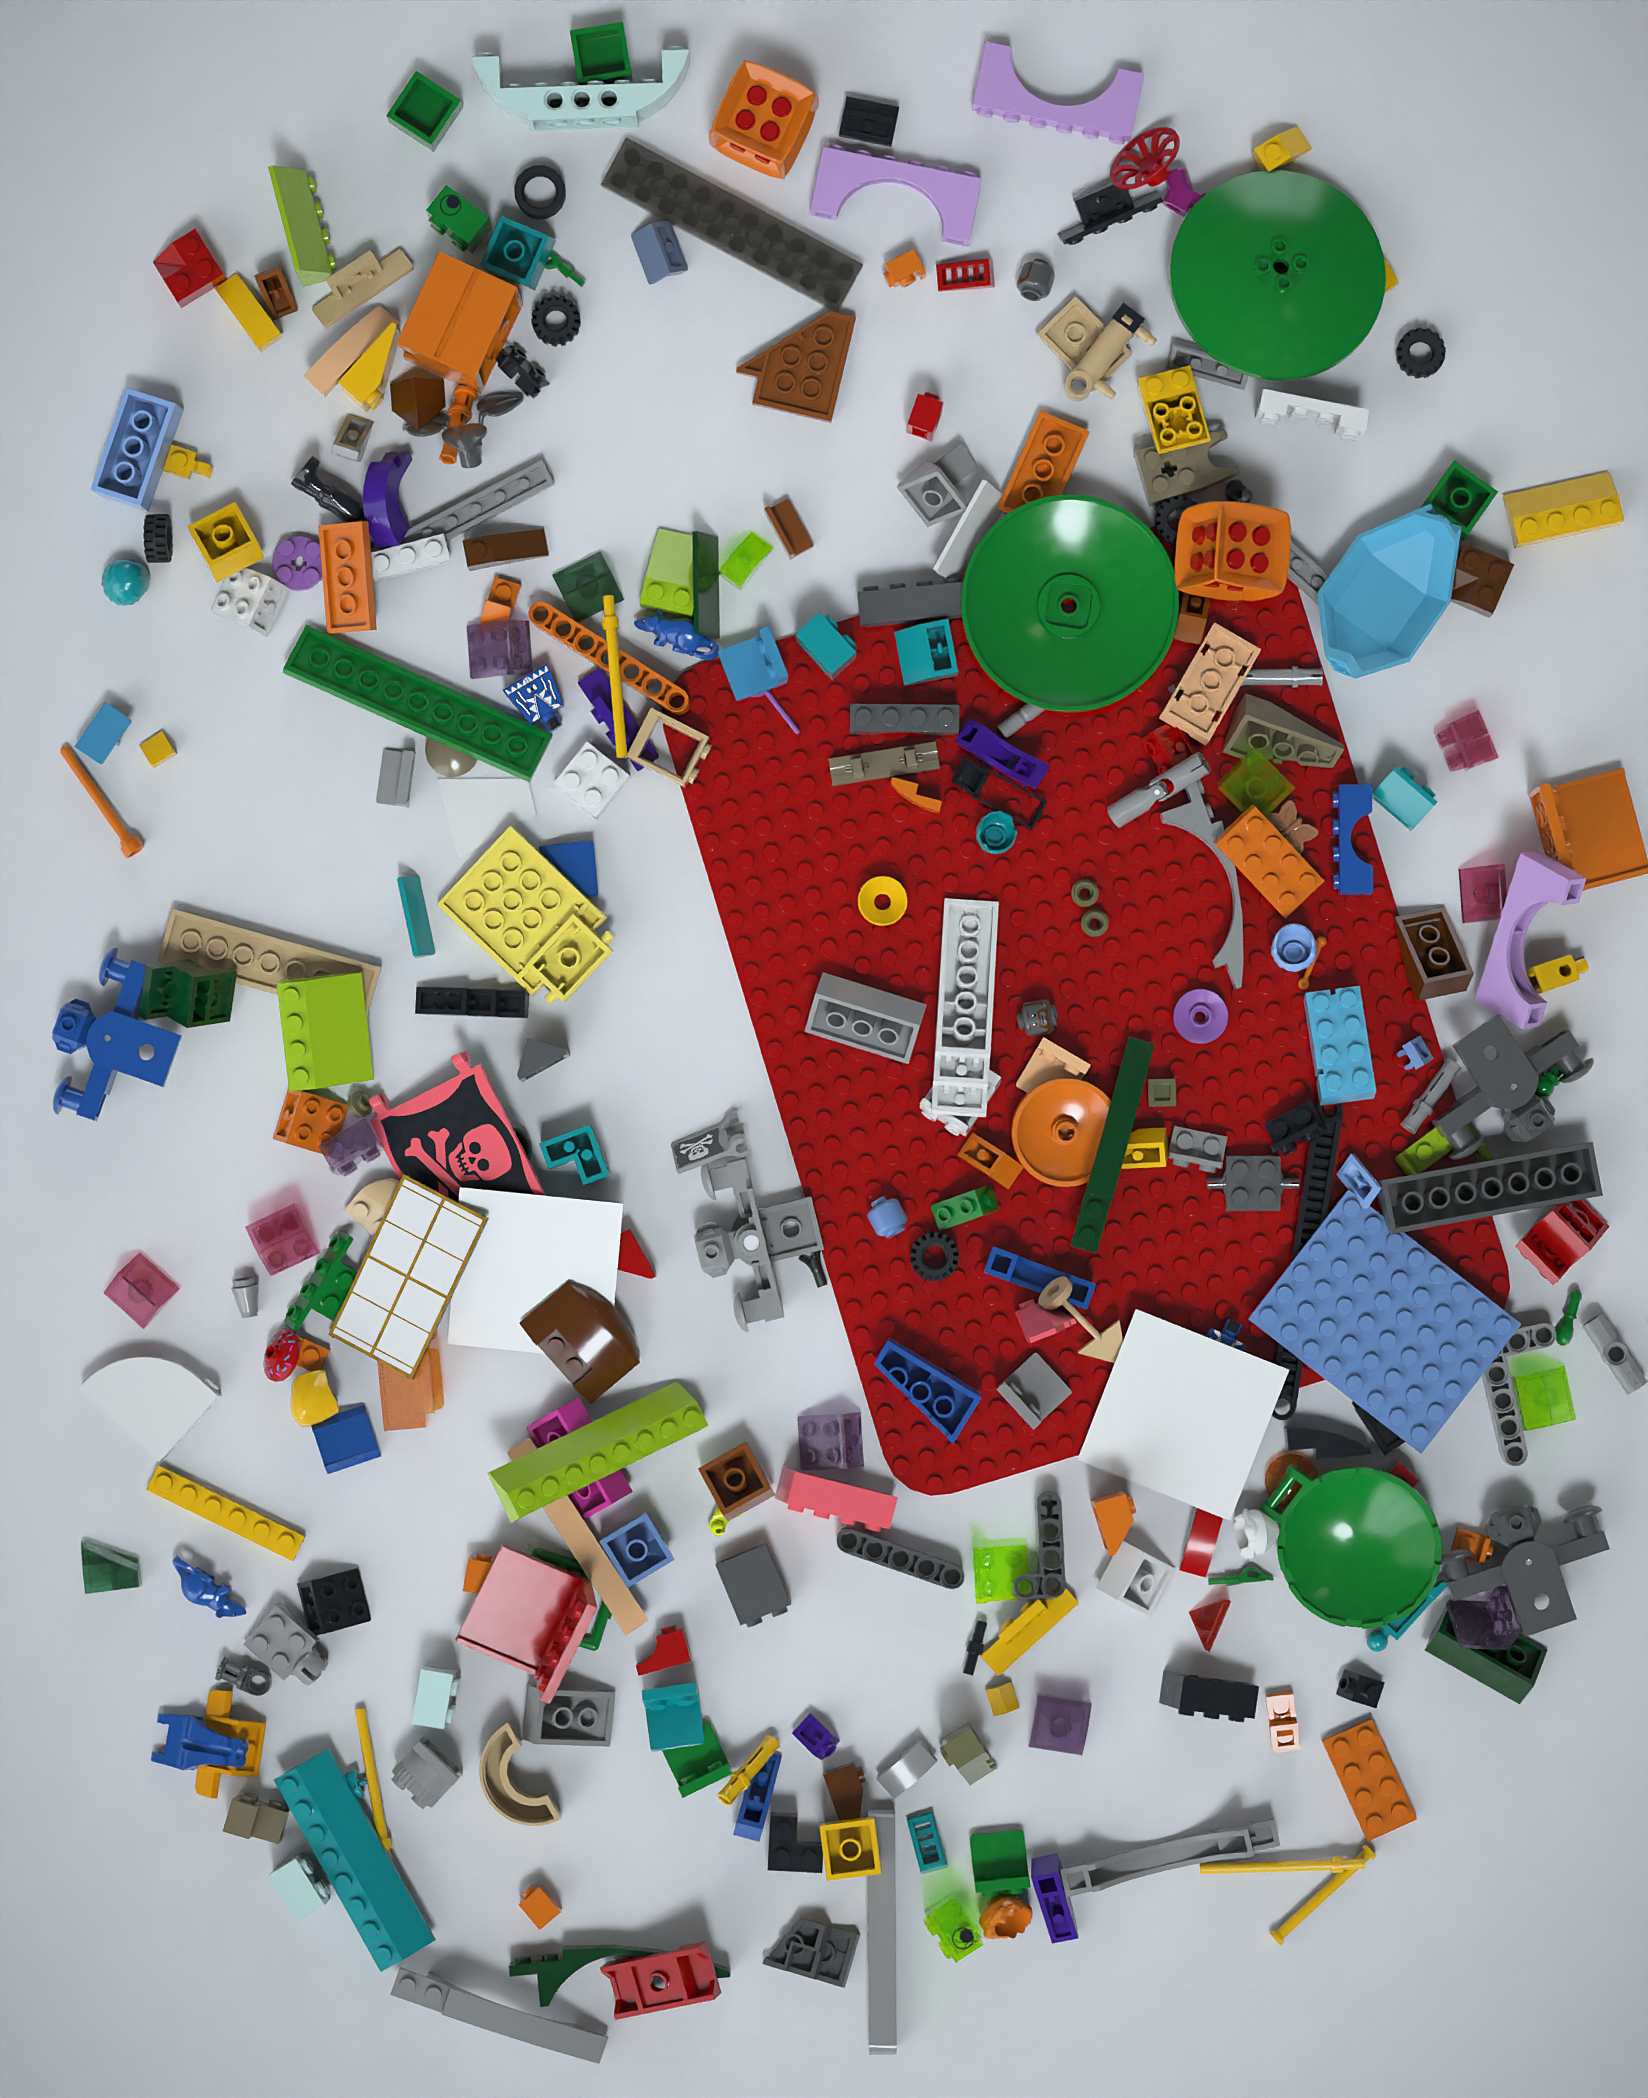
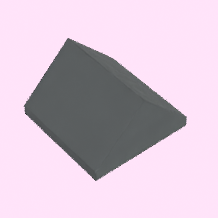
[517,1038,570,1082]

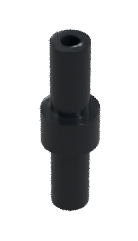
[963,1620,987,1676]

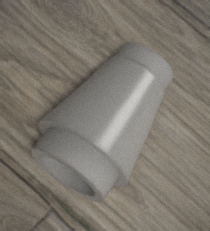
[231,1277,258,1318]

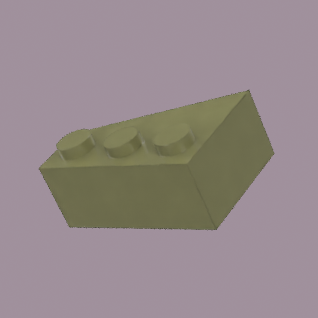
[940,1722,997,1785]

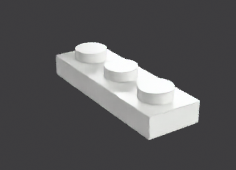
[371,533,451,582]

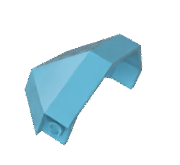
[1317,504,1462,679]

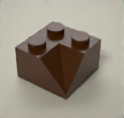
[1451,543,1514,618]

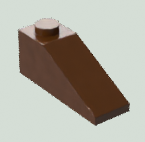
[462,529,549,571]
[823,1762,866,1821]

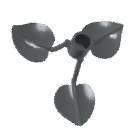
[403,393,524,468]

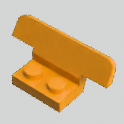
[195,1690,266,1799]

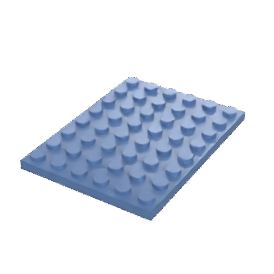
[1248,1189,1521,1454]

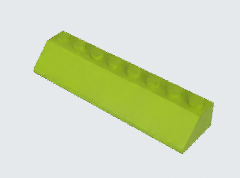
[487,1381,709,1523]

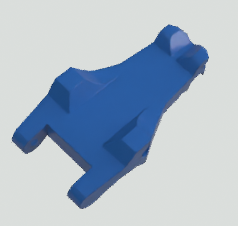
[151,1714,248,1770]

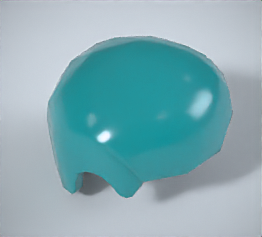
[976,811,1017,854]

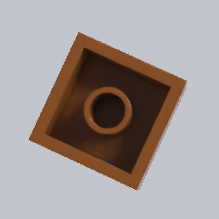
[698,1442,775,1521]

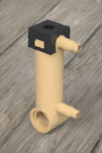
[1064,303,1157,402]

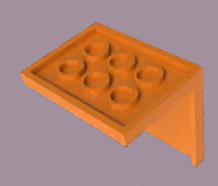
[1528,768,1648,891]

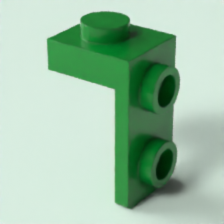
[931,1185,999,1231]

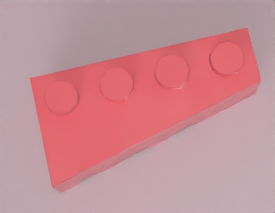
[775,1467,898,1532]

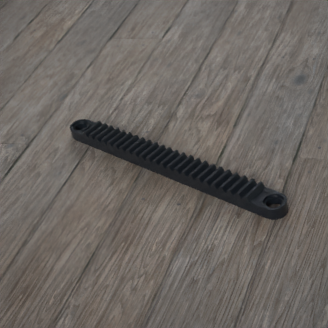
[1271,1101,1343,1420]

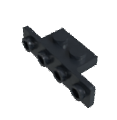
[1058,178,1163,245]

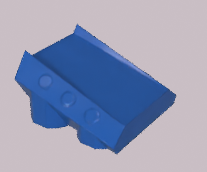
[311,1405,381,1474]

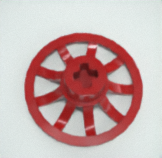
[1109,127,1180,190]

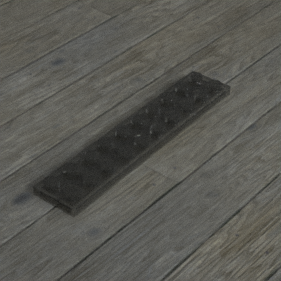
[601,137,863,313]

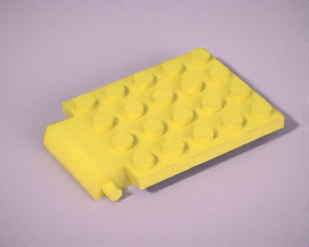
[437,826,615,1004]

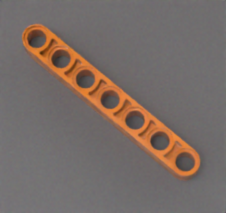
[528,602,691,716]

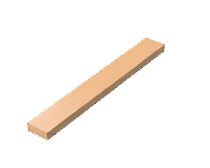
[507,1437,649,1635]

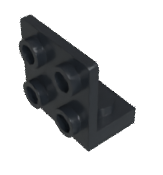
[297,1568,371,1635]

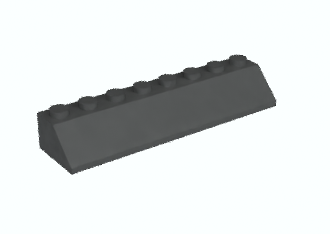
[1377,1142,1603,1235]

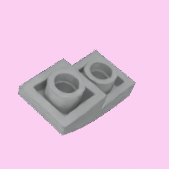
[876,1740,938,1799]

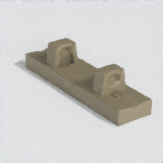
[828,741,940,786]

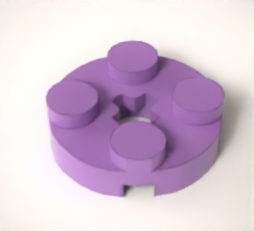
[272,536,322,591]

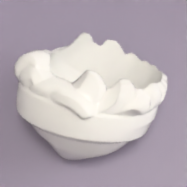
[1234,1508,1279,1559]

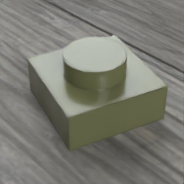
[1147,1079,1176,1107]

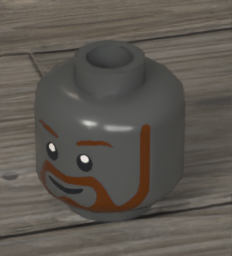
[1017,259,1055,301]
[1017,999,1058,1036]

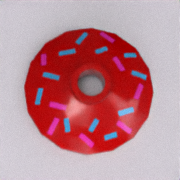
[263,1329,301,1382]

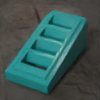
[906,1812,948,1874]

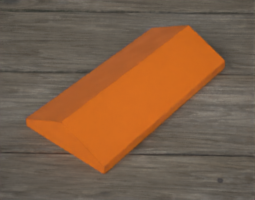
[997,410,1090,514]

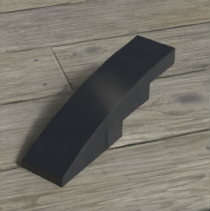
[415,987,529,1018]

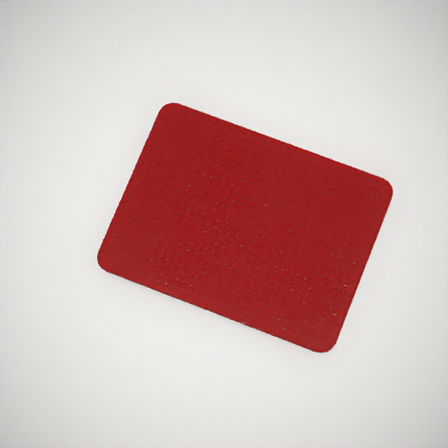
[662,519,1510,1496]

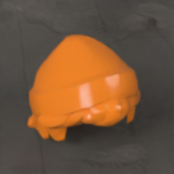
[979,1894,1033,1940]

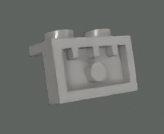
[1168,1126,1227,1173]

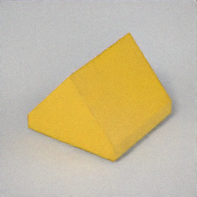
[985,1682,1020,1716]

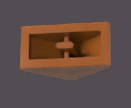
[254,266,298,320]

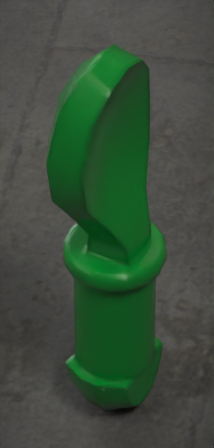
[1556,1290,1582,1346]

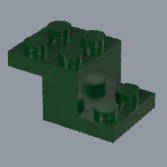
[139,959,237,1028]

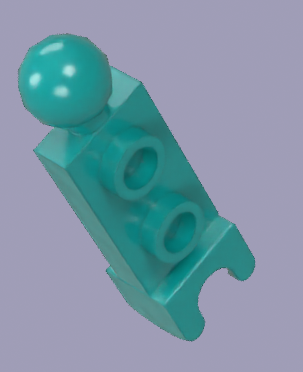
[1366,1581,1447,1652]

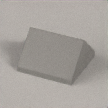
[897,459,968,527]

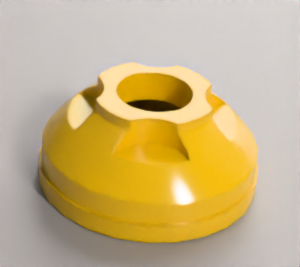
[858,876,907,926]

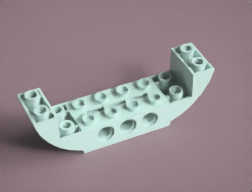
[472,46,690,131]

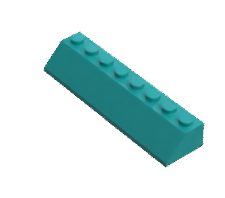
[274,1748,436,1972]

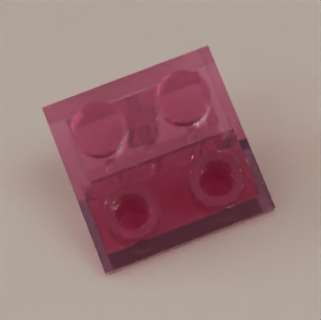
[245,1204,320,1276]

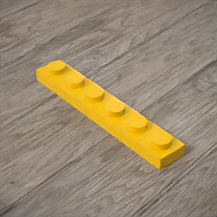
[146,1465,306,1561]

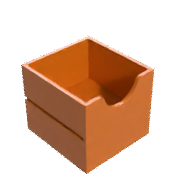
[396,251,523,395]

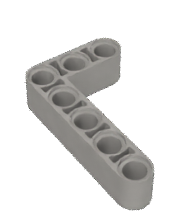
[1482,1323,1556,1466]

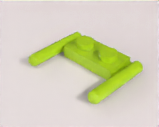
[1394,1123,1493,1176]

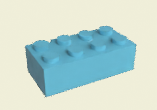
[1304,986,1376,1106]

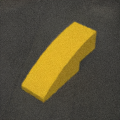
[215,273,283,352]

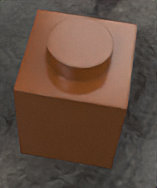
[1174,592,1210,644]

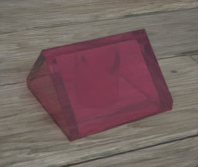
[1458,864,1507,923]
[104,1252,180,1329]

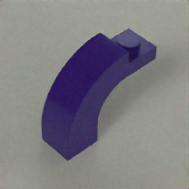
[363,451,413,547]
[954,719,1050,789]

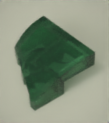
[81,1540,142,1594]

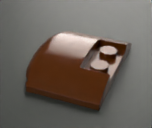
[519,1280,640,1404]

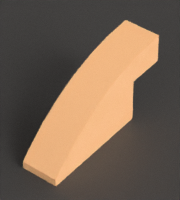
[303,305,401,397]

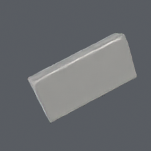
[934,443,978,485]

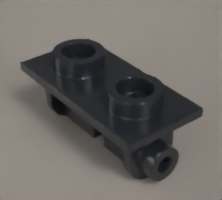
[496,346,550,399]

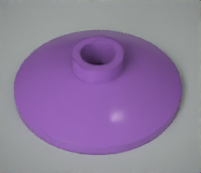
[1173,989,1228,1044]

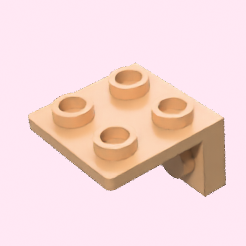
[1016,1037,1090,1093]

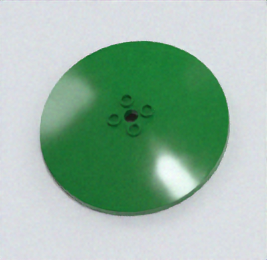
[1169,170,1386,381]
[961,494,1179,712]

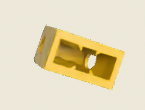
[1526,954,1589,994]

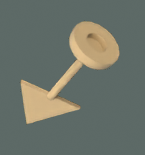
[1038,1276,1123,1363]

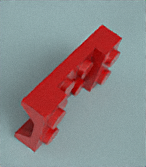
[600,1941,722,2020]

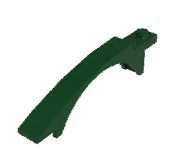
[1070,1036,1155,1253]
[509,1945,731,2007]

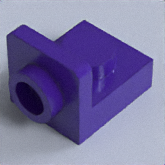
[792,1713,840,1760]

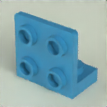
[718,626,788,701]

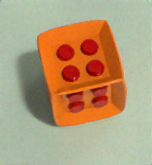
[709,60,819,180]
[1175,501,1291,601]

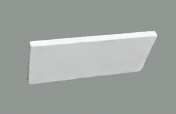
[933,480,1003,582]

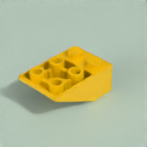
[1137,365,1211,454]

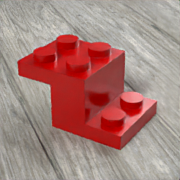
[1515,1199,1610,1285]

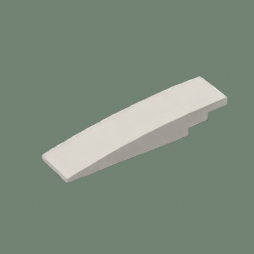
[931,898,999,1117]

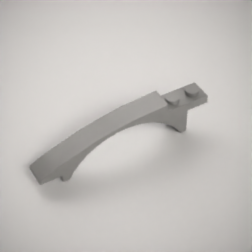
[1160,779,1243,990]
[1060,1818,1280,1897]
[390,1967,608,2064]

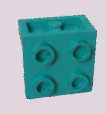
[641,1682,705,1752]

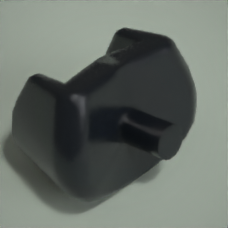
[1225,479,1253,503]

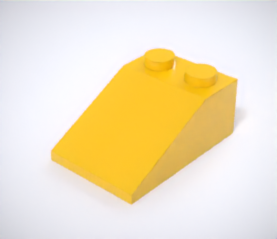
[338,322,400,412]

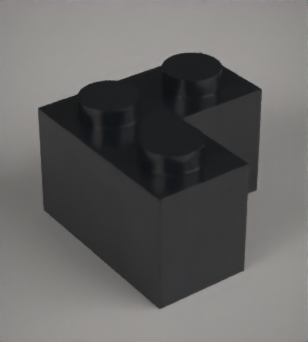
[767,1812,823,1873]

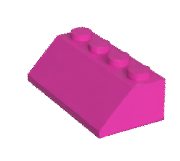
[526,1397,633,1520]

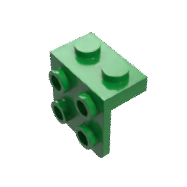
[970,1830,1030,1897]

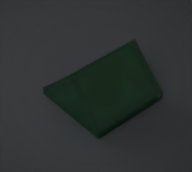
[552,551,624,623]

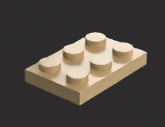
[1037,296,1133,393]

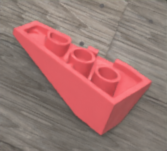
[1015,1299,1078,1343]

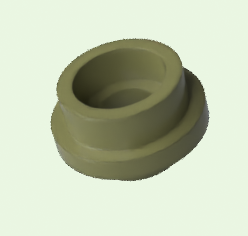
[1071,880,1099,907]
[1081,910,1108,937]
[347,1091,373,1117]

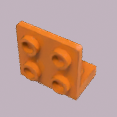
[273,1087,348,1157]

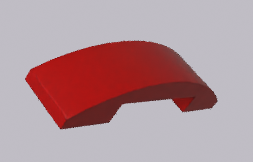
[1179,1508,1223,1578]

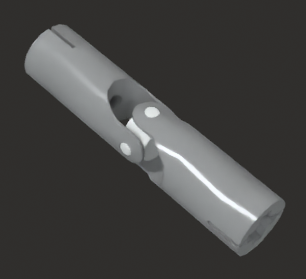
[1107,752,1211,828]

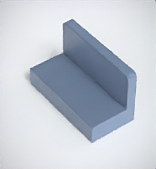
[631,220,688,285]

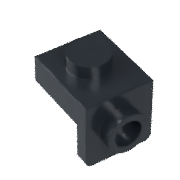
[1336,1669,1385,1708]

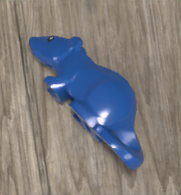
[634,610,719,660]
[172,1555,246,1618]

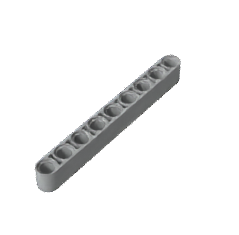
[867,1809,897,2055]

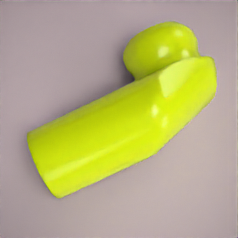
[709,1507,743,1536]

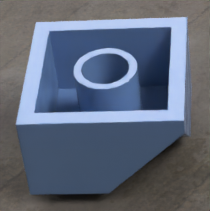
[599,1512,675,1588]

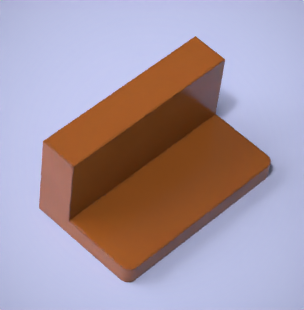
[764,499,814,560]

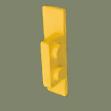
[980,1585,1078,1676]

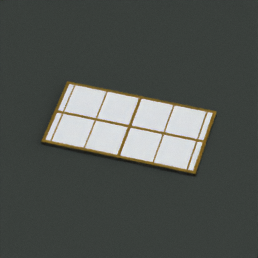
[328,1174,489,1379]

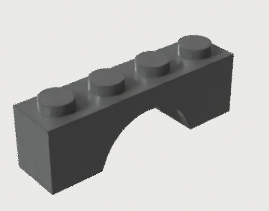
[850,704,959,735]

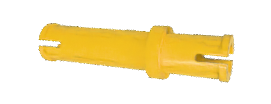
[717,1735,780,1806]

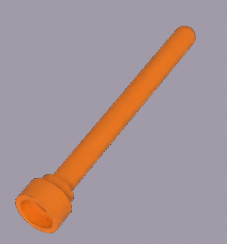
[60,745,144,858]

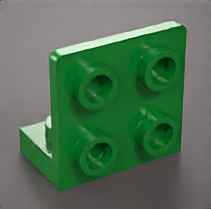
[662,1723,733,1798]

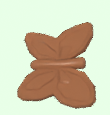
[1264,800,1319,855]

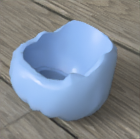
[1270,923,1318,972]

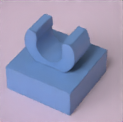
[1397,1036,1434,1070]

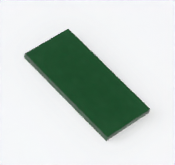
[692,531,720,639]

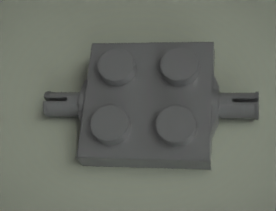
[1206,1155,1300,1211]

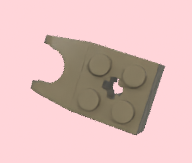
[1134,431,1239,507]

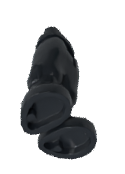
[291,456,365,523]

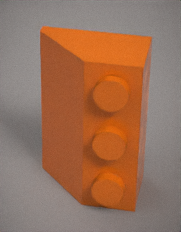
[1090,1491,1137,1556]

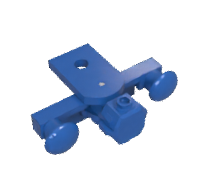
[52,948,182,1121]

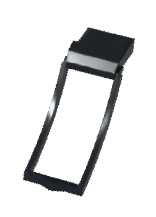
[951,757,1047,830]

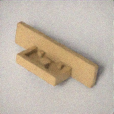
[312,249,414,328]

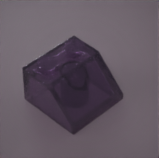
[1028,1693,1092,1755]

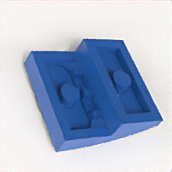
[539,841,598,896]

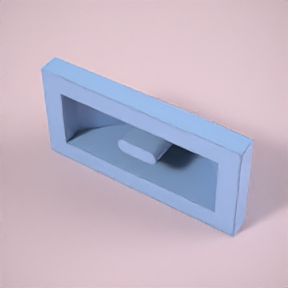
[1336,1153,1382,1209]

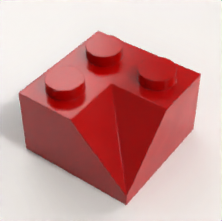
[153,229,227,308]

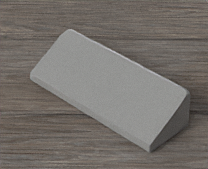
[1166,338,1248,390]

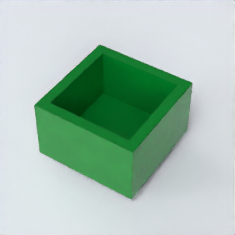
[570,22,633,85]
[386,71,463,152]

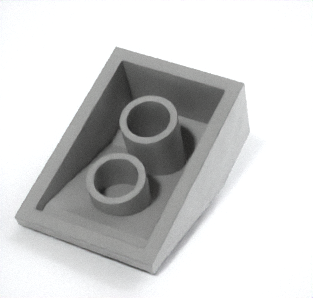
[522,1684,615,1747]

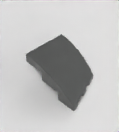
[762,1918,860,1988]

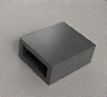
[715,1543,791,1628]

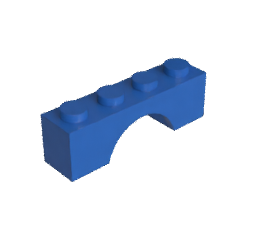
[1332,784,1373,895]
[983,1246,1096,1310]

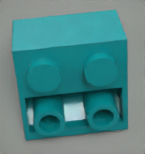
[894,619,958,686]
[1372,766,1437,831]

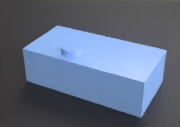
[91,388,183,512]

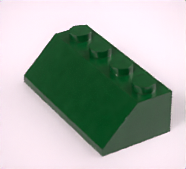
[1425,1598,1548,1704]

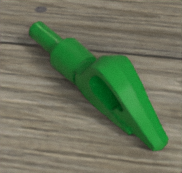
[545,252,586,287]
[1208,1565,1274,1586]

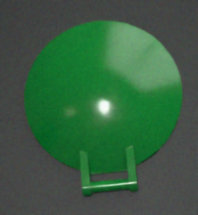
[1259,1464,1442,1629]

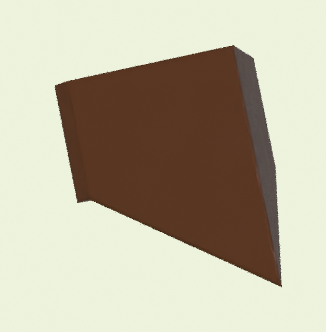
[390,377,446,431]

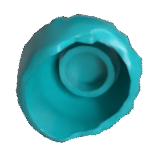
[101,560,150,606]

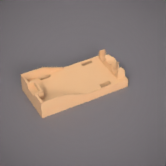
[1159,622,1261,745]

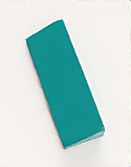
[397,875,435,958]

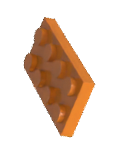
[318,521,377,634]
[1213,804,1324,918]
[1322,1718,1417,1842]

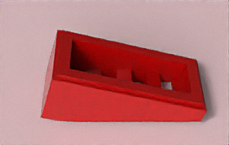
[936,258,995,292]

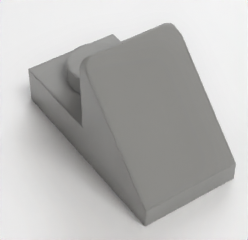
[331,415,374,462]

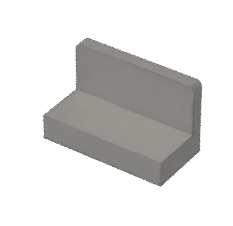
[376,750,416,807]

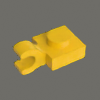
[162,444,213,480]

